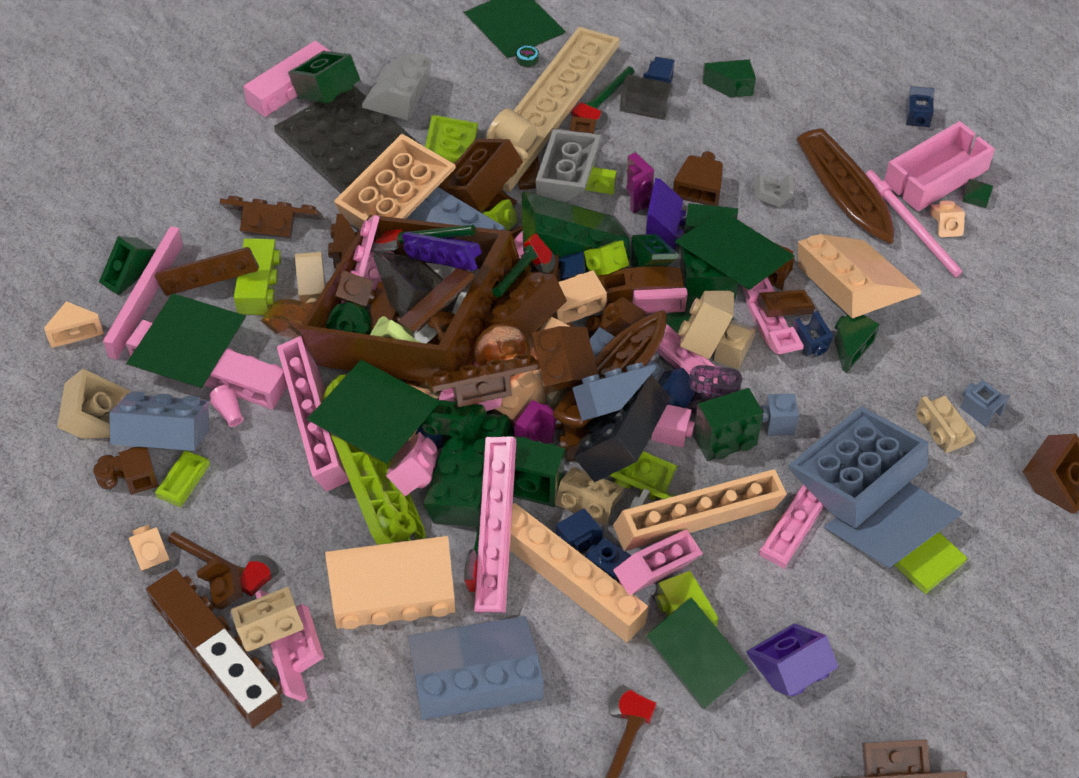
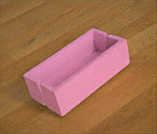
[884,121,995,212]

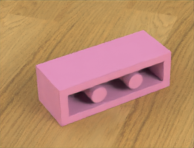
[613,529,703,596]

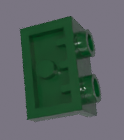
[421,400,487,439]

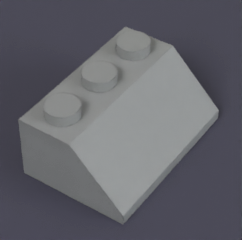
[362,53,432,121]
[536,129,601,203]

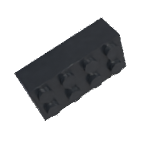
[574,374,671,483]

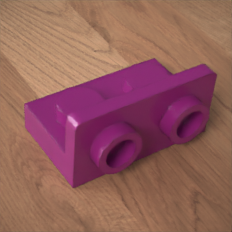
[626,152,654,214]
[514,400,556,444]

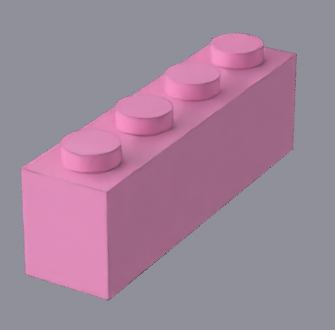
[243,40,329,117]

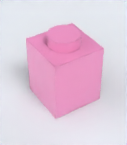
[651,405,695,447]

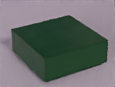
[962,179,993,208]

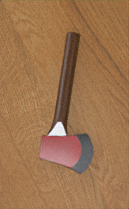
[168,532,279,597]
[605,685,657,778]

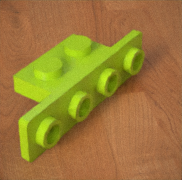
[609,450,678,500]

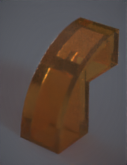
[260,299,313,337]

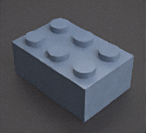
[109,392,209,451]

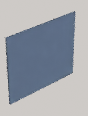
[824,482,963,568]

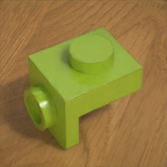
[585,160,617,195]
[481,199,518,231]
[584,240,629,275]

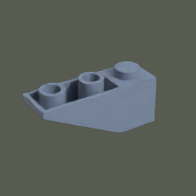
[573,362,656,421]

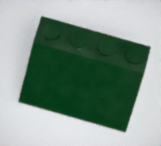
[521,191,631,270]

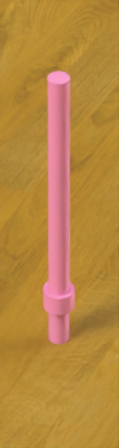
[866,170,962,277]

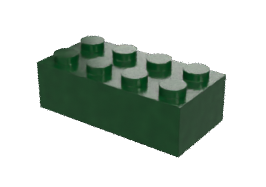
[423,414,514,527]

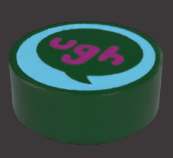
[516,45,539,67]

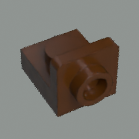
[197,558,243,610]

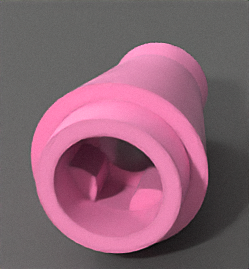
[210,385,244,427]

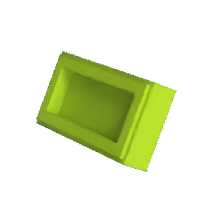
[155,450,210,507]

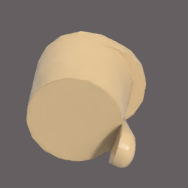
[487,108,537,160]

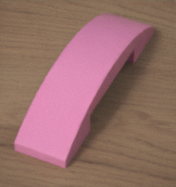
[741,278,804,355]

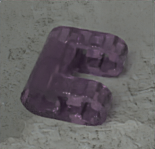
[686,365,743,417]

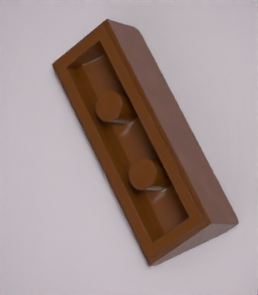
[399,268,474,336]

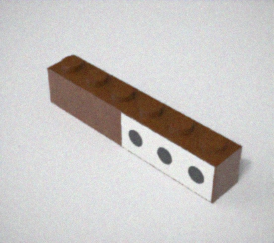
[145,569,283,729]

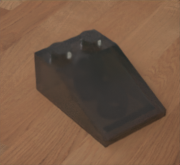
[373,251,458,318]

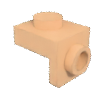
[930,201,965,237]
[129,525,169,571]

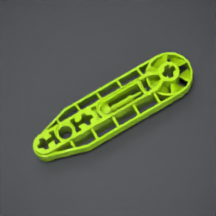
[323,375,426,545]

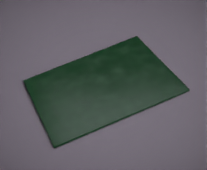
[463,0,566,59]
[675,210,795,290]
[126,293,246,388]
[307,360,441,464]

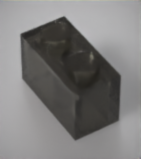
[620,75,673,120]

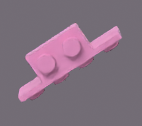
[341,215,394,303]
[255,590,324,702]

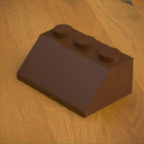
[438,139,523,212]

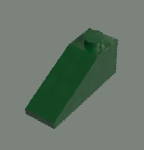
[631,234,678,268]

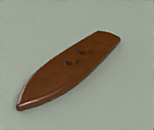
[796,128,894,245]
[553,310,667,428]

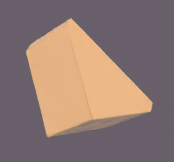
[44,301,104,348]

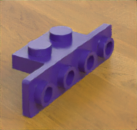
[402,232,482,271]

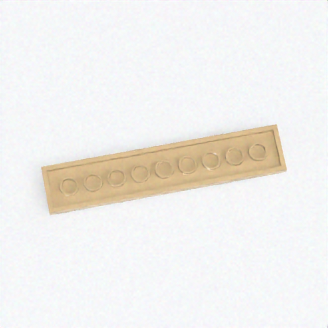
[502,27,620,192]

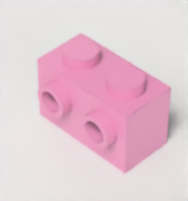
[386,432,438,496]

